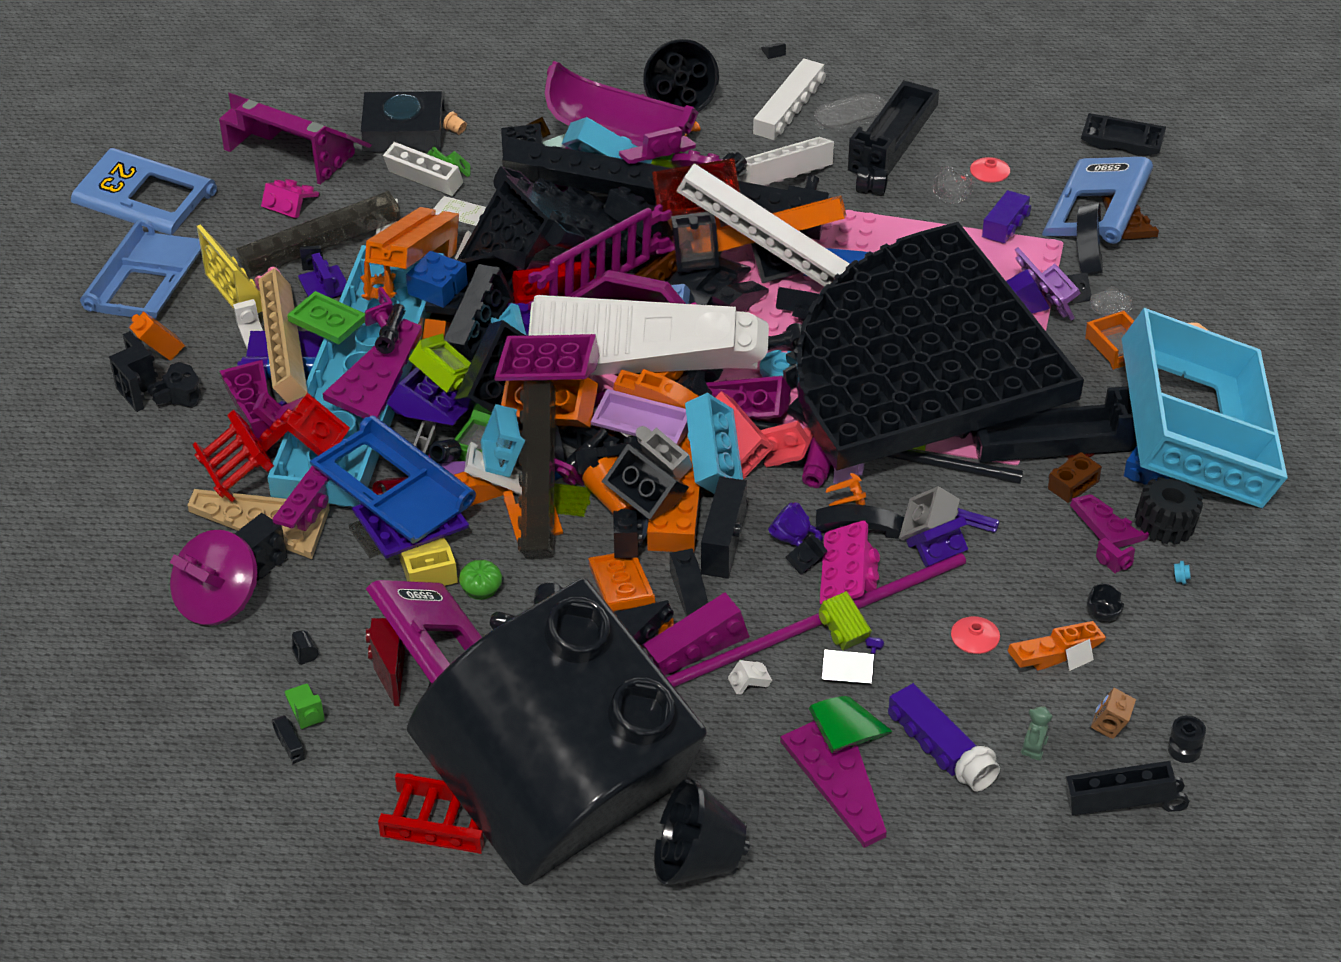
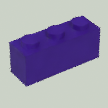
[982,190,1031,243]

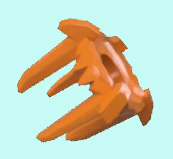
[360,261,397,300]
[826,473,866,506]

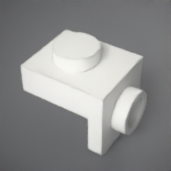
[728,660,772,695]

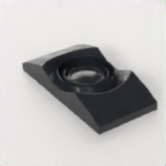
[1081,113,1166,156]

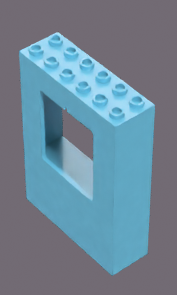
[1122,308,1288,508]

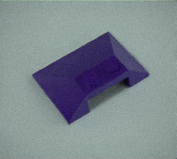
[352,504,469,559]

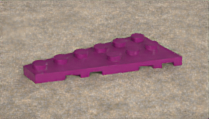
[780,721,887,848]

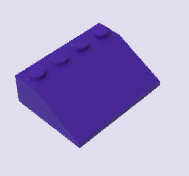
[386,367,468,425]

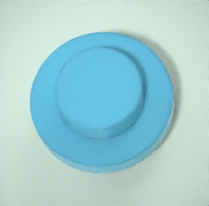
[1174,561,1191,585]

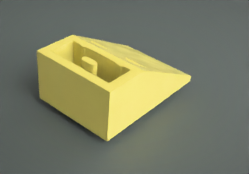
[398,537,458,586]

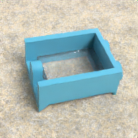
[480,404,525,477]

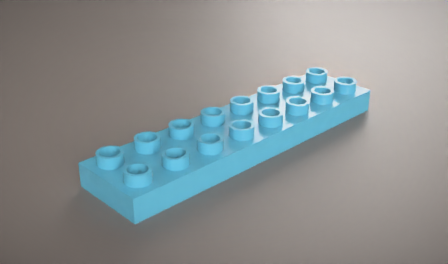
[268,245,444,507]

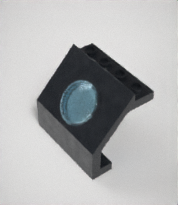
[361,91,445,152]

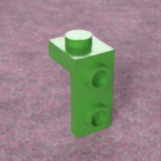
[285,684,325,729]

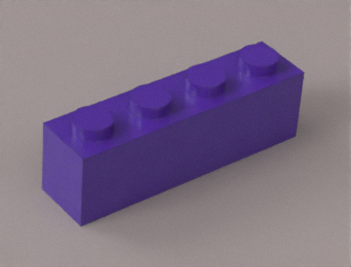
[888,683,976,776]

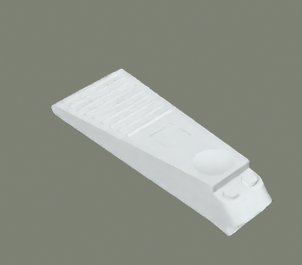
[528,295,769,375]

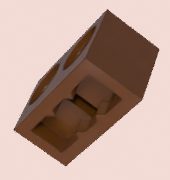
[1048,452,1102,503]

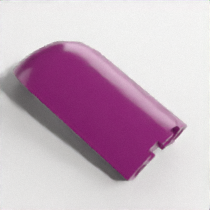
[544,61,699,147]

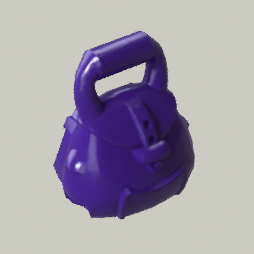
[768,502,823,546]

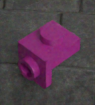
[1096,537,1135,573]

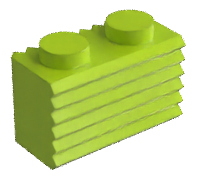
[819,591,872,650]

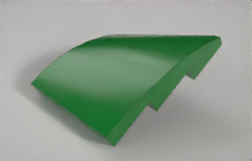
[809,696,892,753]

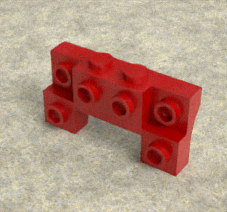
[512,261,596,304]

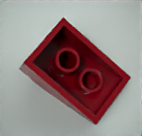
[366,618,405,706]

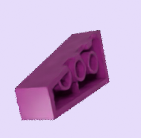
[219,360,272,439]
[643,592,750,676]

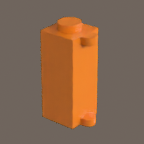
[129,311,185,360]

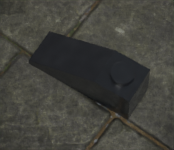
[713,281,769,312]
[669,548,708,617]

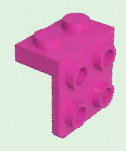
[261,179,319,218]

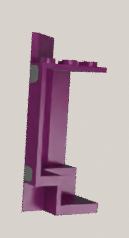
[219,92,372,185]

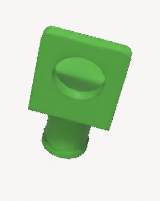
[427,147,470,177]

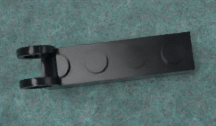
[1066,761,1189,816]

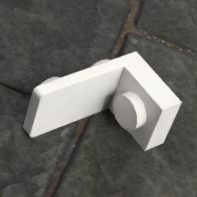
[233,299,263,349]

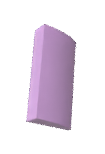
[591,389,688,445]

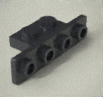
[776,287,820,321]
[573,436,642,474]

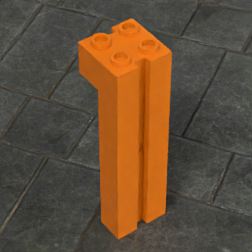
[687,195,847,253]
[365,207,459,269]

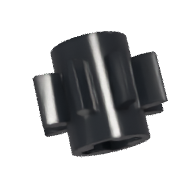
[722,152,747,177]

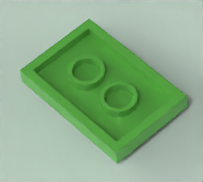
[287,291,365,344]

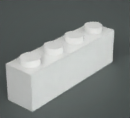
[383,142,463,196]

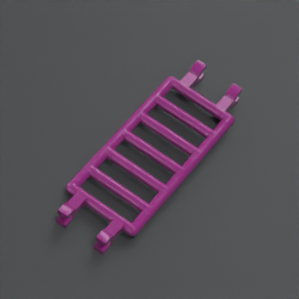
[528,204,672,311]

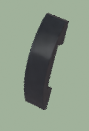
[1077,202,1103,275]
[815,504,904,539]

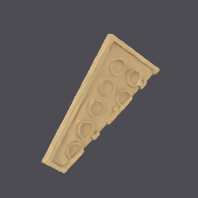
[188,489,330,559]

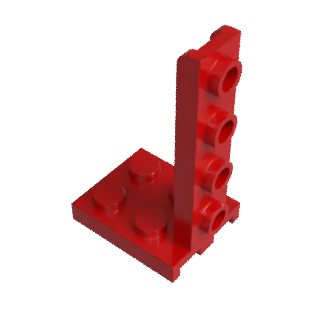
[247,393,350,460]

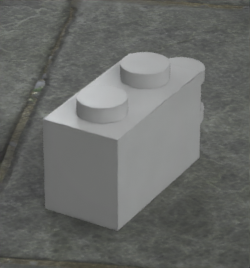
[636,426,692,480]

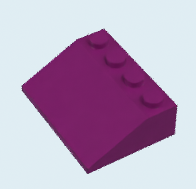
[495,334,600,381]

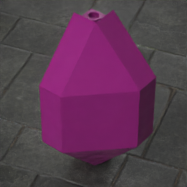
[567,270,686,304]

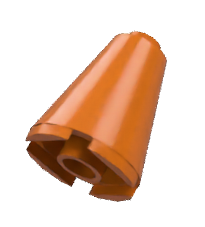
[582,455,637,514]

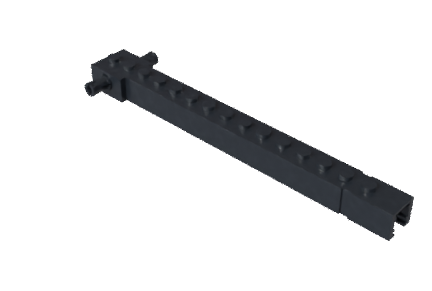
[502,138,829,240]

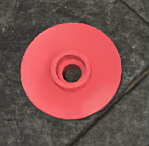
[970,157,1010,183]
[951,616,1000,654]

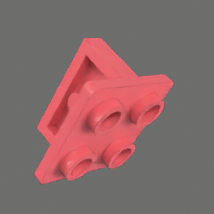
[760,421,813,467]

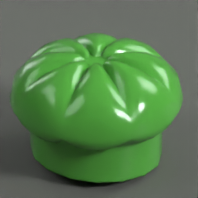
[459,560,502,600]

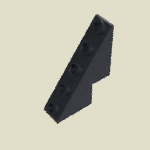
[614,600,674,646]

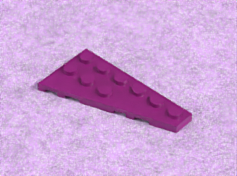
[323,318,422,419]

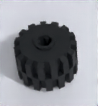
[1134,477,1203,544]

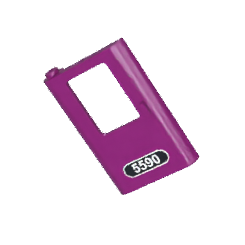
[366,580,482,683]

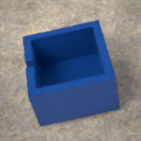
[406,251,468,308]

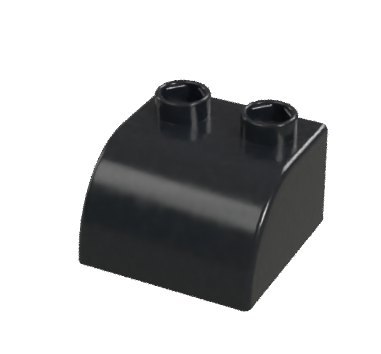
[407,578,707,885]

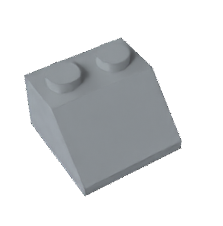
[899,486,960,540]

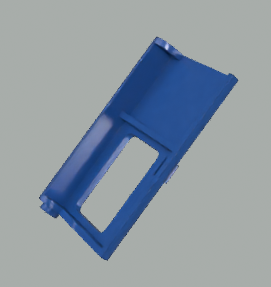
[310,415,476,543]

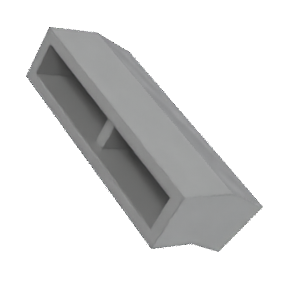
[413,420,437,455]

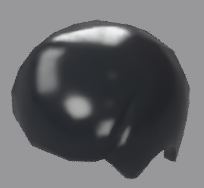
[1087,583,1124,622]

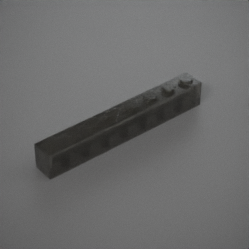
[236,191,401,278]
[517,380,556,559]

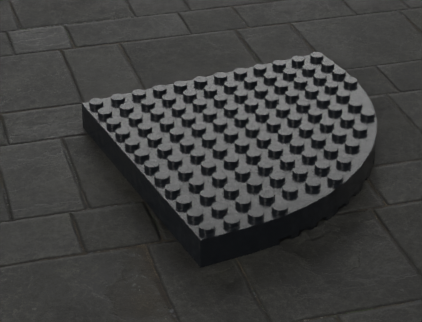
[796,222,1084,471]

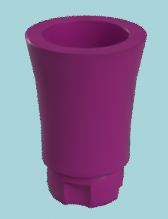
[802,437,832,488]

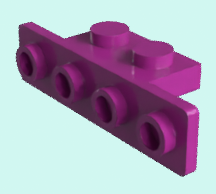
[619,127,696,164]
[273,466,330,531]

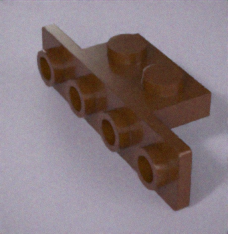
[634,239,693,281]

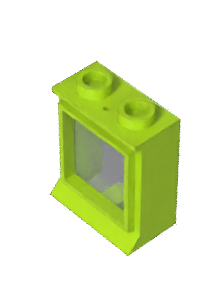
[408,333,471,393]

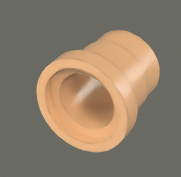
[442,111,467,135]

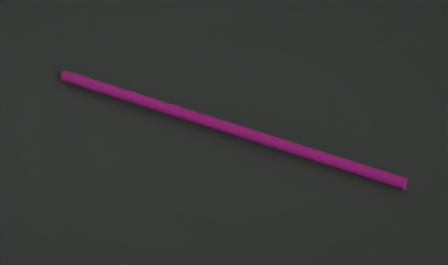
[666,553,966,687]

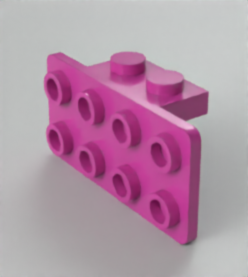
[820,521,880,605]

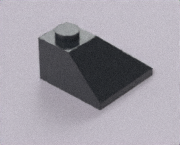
[750,242,802,283]

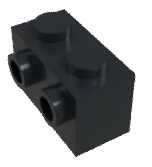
[613,509,642,558]

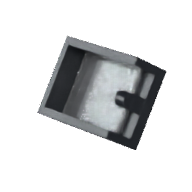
[671,212,720,273]

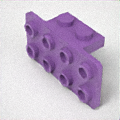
[1015,247,1081,321]

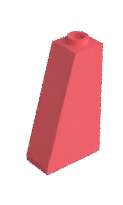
[715,391,774,479]

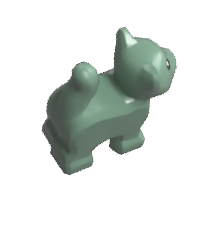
[1021,706,1053,761]

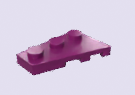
[1070,494,1149,548]

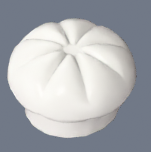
[955,746,1000,792]

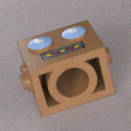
[1091,688,1136,739]

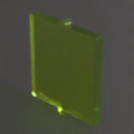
[550,483,591,517]

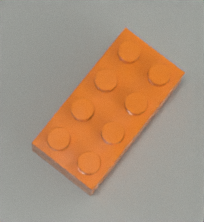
[501,377,598,427]

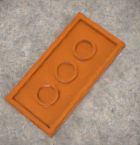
[588,553,655,611]

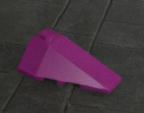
[706,376,791,419]

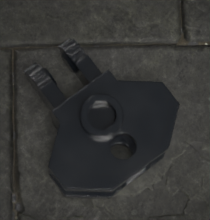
[147,362,202,407]

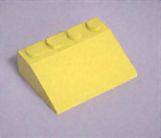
[197,225,262,313]

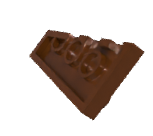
[1101,195,1159,239]

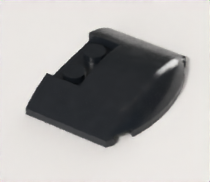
[668,257,751,306]

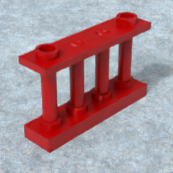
[192,409,274,502]
[378,773,484,854]

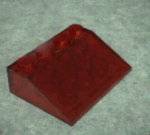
[652,158,740,216]

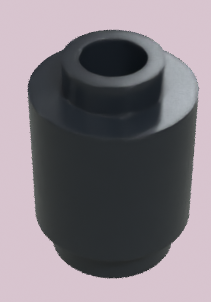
[429,439,462,464]

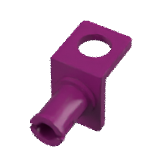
[365,286,393,328]

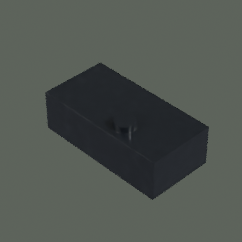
[701,476,747,579]

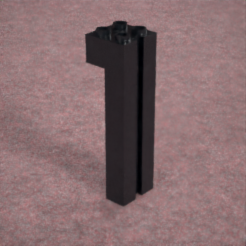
[848,80,939,175]
[970,386,1137,462]

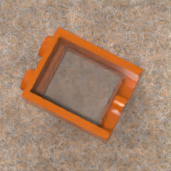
[1085,311,1134,369]

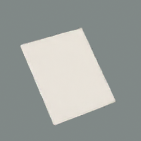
[1066,639,1094,671]

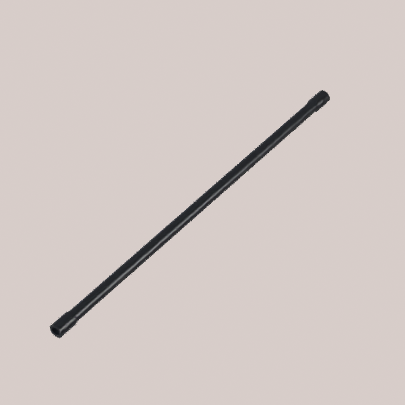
[751,419,1023,484]

